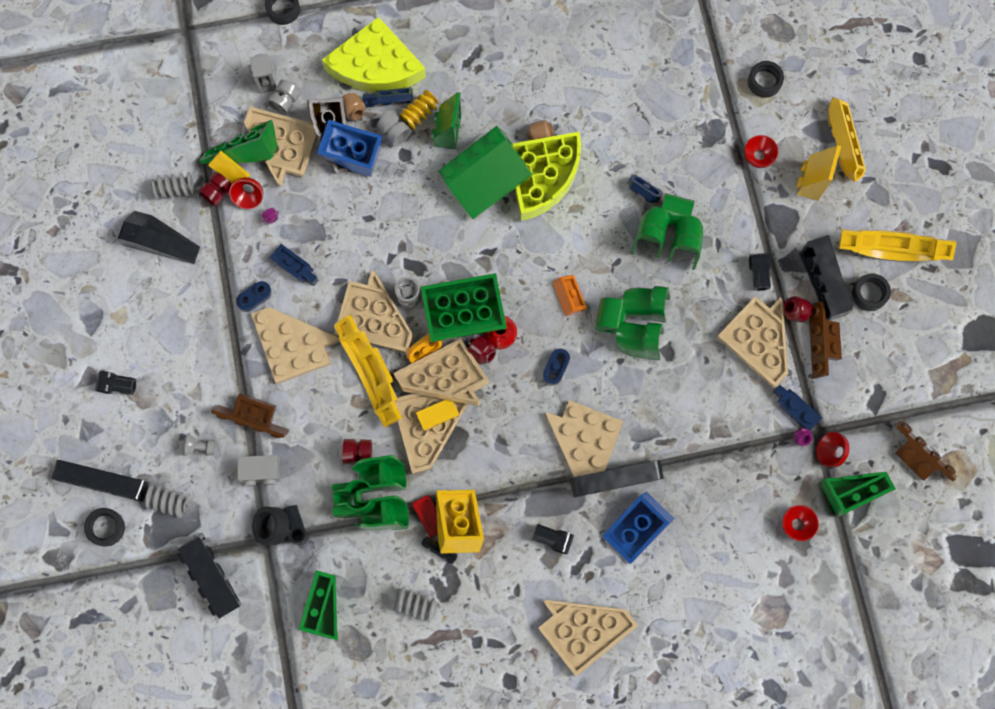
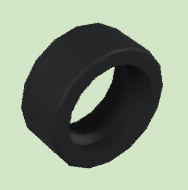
[265,0,300,25]
[748,61,784,98]
[852,273,891,311]
[252,506,289,545]
[84,508,125,547]

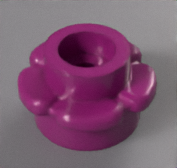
[261,207,279,224]
[794,428,813,446]

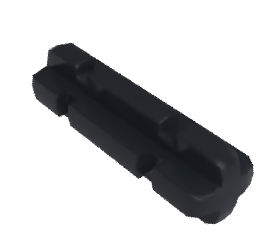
[421,536,458,564]

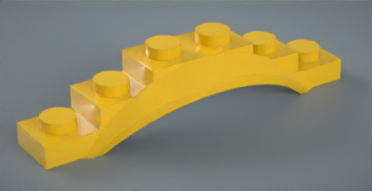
[838,229,957,261]
[334,315,402,428]

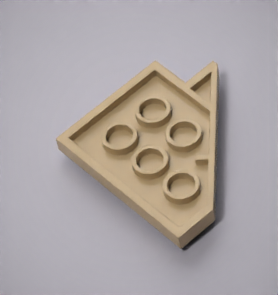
[244,107,318,187]
[334,270,413,353]
[717,296,788,388]
[251,307,340,384]
[393,338,489,406]
[395,393,468,475]
[546,400,623,494]
[538,600,639,677]

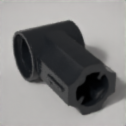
[749,253,771,291]
[95,371,137,395]
[283,505,308,546]
[532,524,574,555]

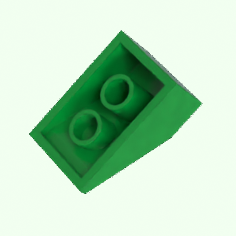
[431,92,462,150]

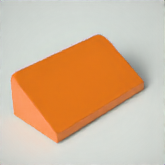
[553,275,587,316]

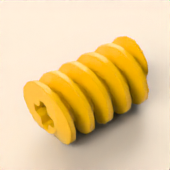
[399,90,439,130]

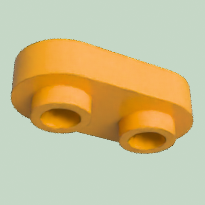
[406,334,442,363]

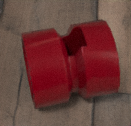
[198,171,232,207]
[342,439,373,464]

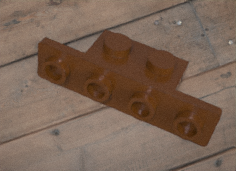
[809,301,842,379]
[211,393,289,438]
[895,421,957,482]

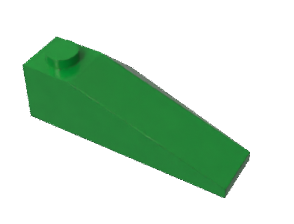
[200,119,277,164]

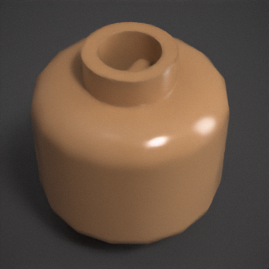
[342,93,366,120]
[526,120,555,140]

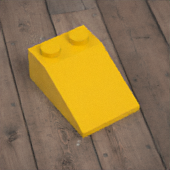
[796,145,841,201]
[436,490,484,554]

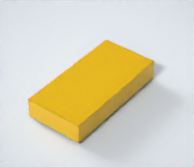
[208,151,250,184]
[416,400,460,431]

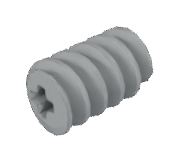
[152,172,194,199]
[145,484,191,518]
[392,587,437,623]

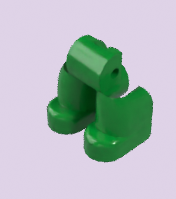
[631,193,703,270]
[595,286,671,360]
[332,455,409,531]

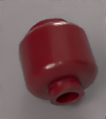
[783,296,812,323]
[467,336,496,365]

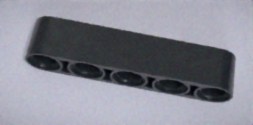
[50,459,149,502]
[569,460,664,498]

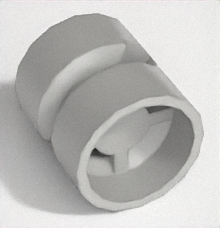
[267,79,301,115]
[376,111,411,146]
[395,277,421,308]

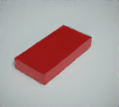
[412,494,438,538]

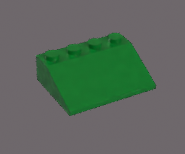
[438,125,533,220]
[421,273,507,342]

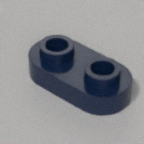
[627,175,662,203]
[236,281,272,312]
[543,348,570,386]

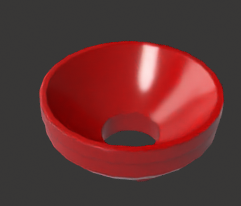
[744,135,779,168]
[229,177,264,209]
[483,316,517,350]
[817,432,850,468]
[782,505,819,541]

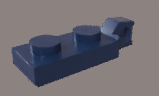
[363,87,414,107]
[269,244,319,286]
[773,385,822,430]

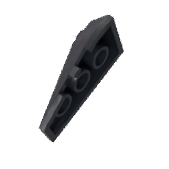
[117,211,200,265]

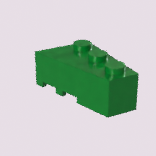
[819,472,896,517]

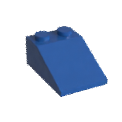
[317,120,382,177]
[602,491,675,564]

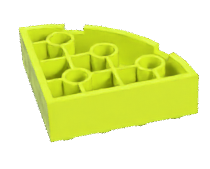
[322,17,426,93]
[513,131,581,221]

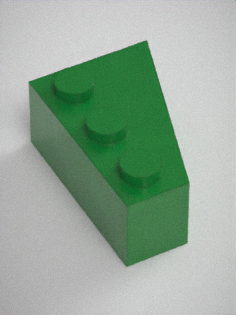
[298,570,338,641]

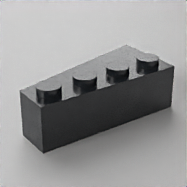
[799,235,853,321]
[177,533,241,619]

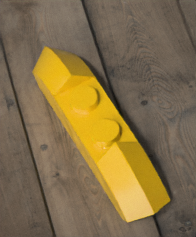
[828,96,866,182]

